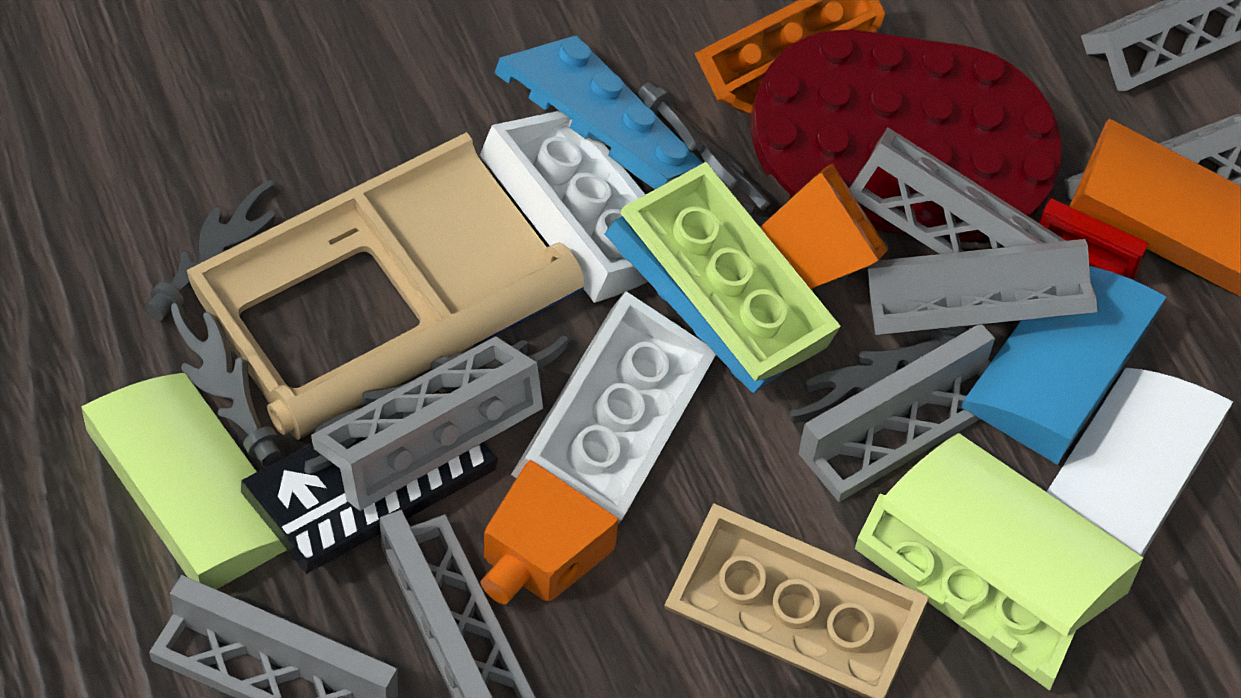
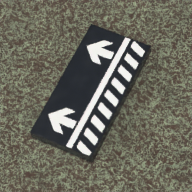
[241,390,497,574]

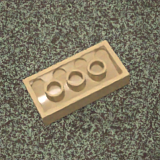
[664,503,929,698]

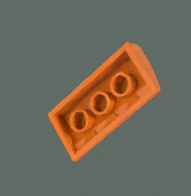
[1069,118,1241,297]

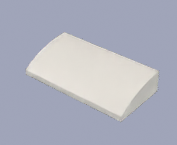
[480,111,648,303]
[511,291,716,524]
[1047,368,1233,557]

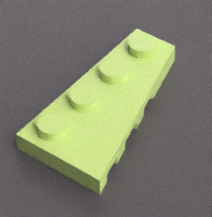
[855,493,1076,691]

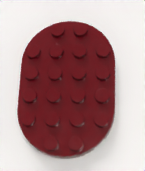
[750,30,1061,241]

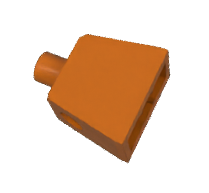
[760,163,888,289]
[481,459,619,605]

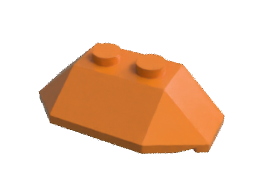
[694,0,886,117]

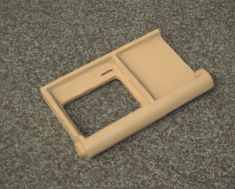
[187,132,584,440]

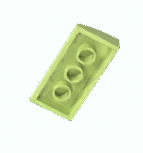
[620,162,841,381]
[81,373,287,590]
[880,433,1143,637]

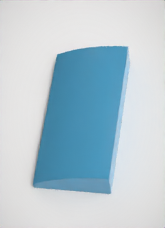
[961,266,1167,465]

